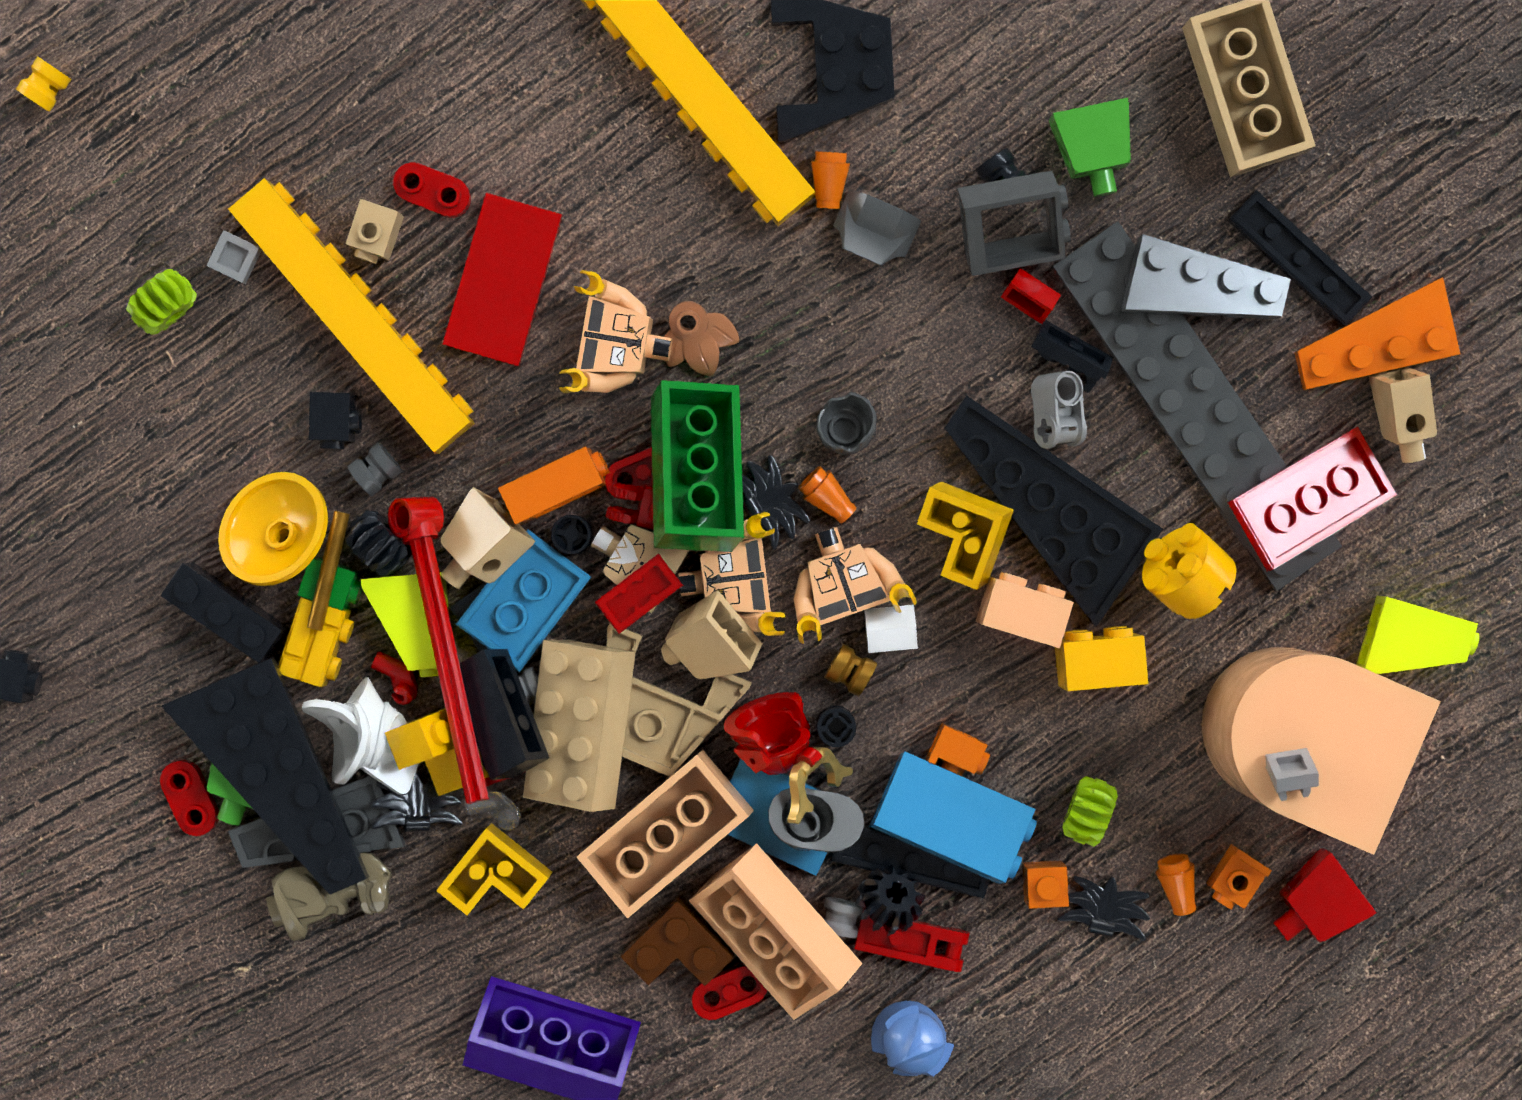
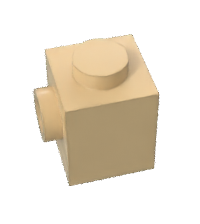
[346,199,404,264]

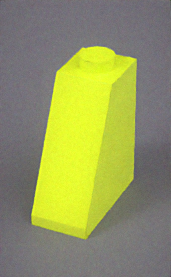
[361,572,449,677]
[1356,596,1479,674]

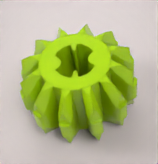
[126,269,197,335]
[1062,776,1118,847]

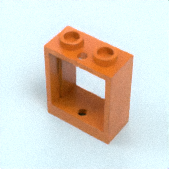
[498,446,610,525]

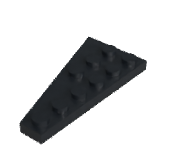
[944,396,1163,627]
[161,658,369,895]

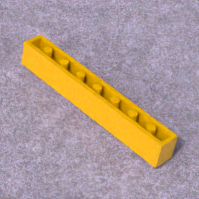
[581,0,815,227]
[228,178,475,454]

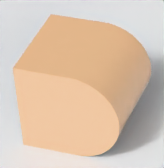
[1202,647,1441,855]

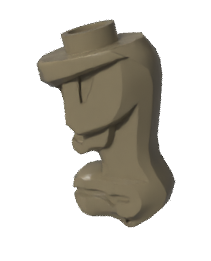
[266,852,393,942]

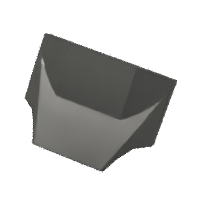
[833,189,921,266]

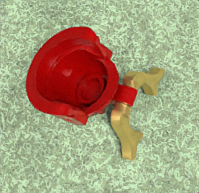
[724,692,853,824]

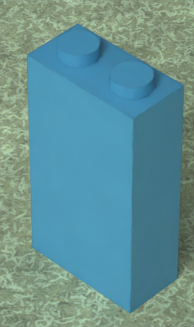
[869,751,1037,884]

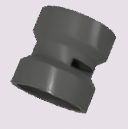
[347,442,403,497]

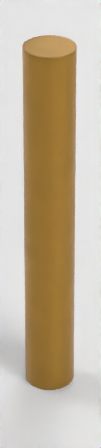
[307,510,350,631]

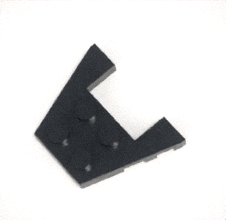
[771,0,895,144]

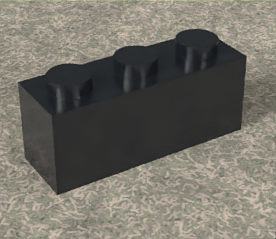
[160,562,290,663]
[460,649,550,780]

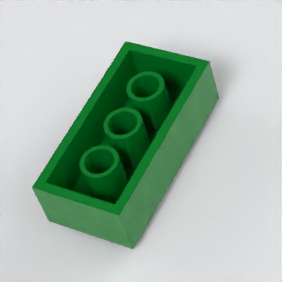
[651,380,744,552]

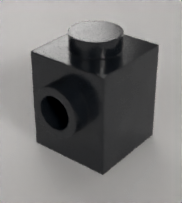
[309,392,362,449]
[0,649,43,703]

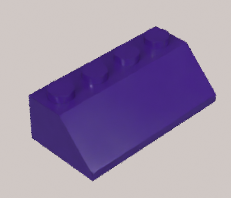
[462,976,641,1100]

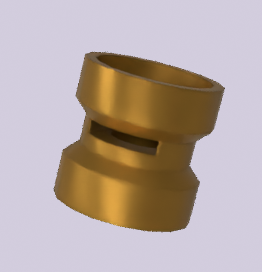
[824,644,878,697]

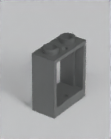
[958,171,1071,276]

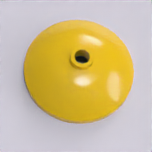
[218,472,328,586]

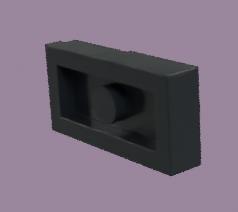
[1031,320,1114,393]

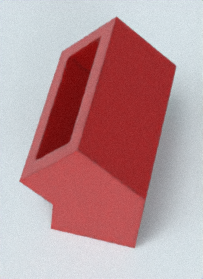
[1001,268,1061,324]

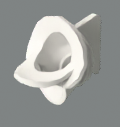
[302,677,419,795]

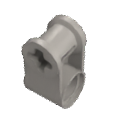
[1031,371,1087,449]

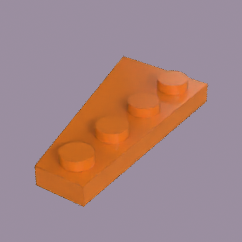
[1294,277,1460,390]

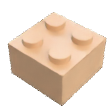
[975,572,1074,648]

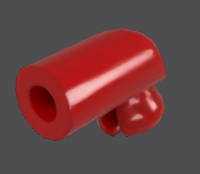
[371,651,418,705]

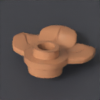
[664,301,739,376]

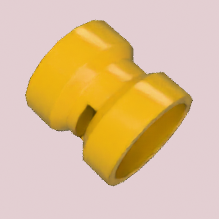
[15,56,72,112]

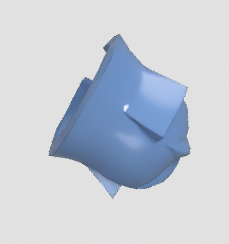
[871,1000,954,1077]

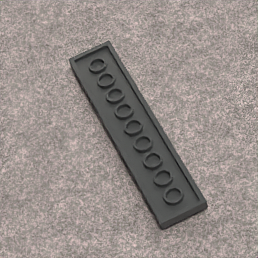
[1051,221,1342,591]

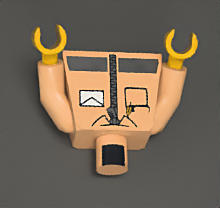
[559,270,672,393]
[678,512,785,636]
[793,527,917,644]

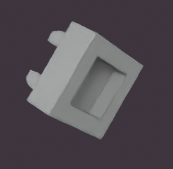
[206,230,262,285]
[1265,748,1319,801]

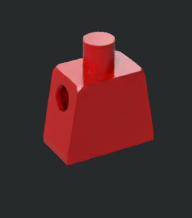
[1273,848,1377,943]

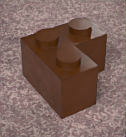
[621,895,734,986]

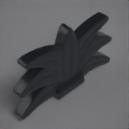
[742,455,810,550]
[371,772,463,832]
[1057,876,1150,941]

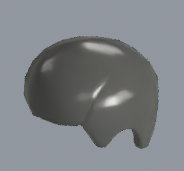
[816,392,877,455]

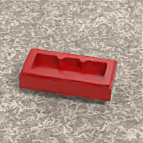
[595,553,683,634]

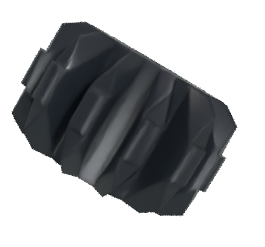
[345,510,412,577]
[855,865,925,936]

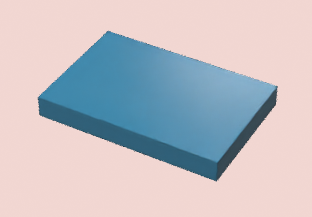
[456,529,591,672]
[728,759,827,876]

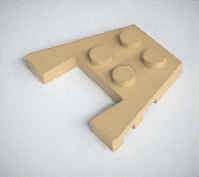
[606,623,752,777]

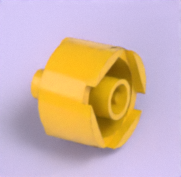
[1142,523,1236,619]

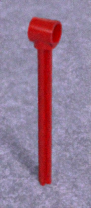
[388,496,489,804]

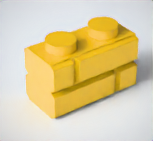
[278,597,354,687]

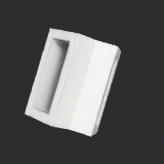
[864,605,918,653]

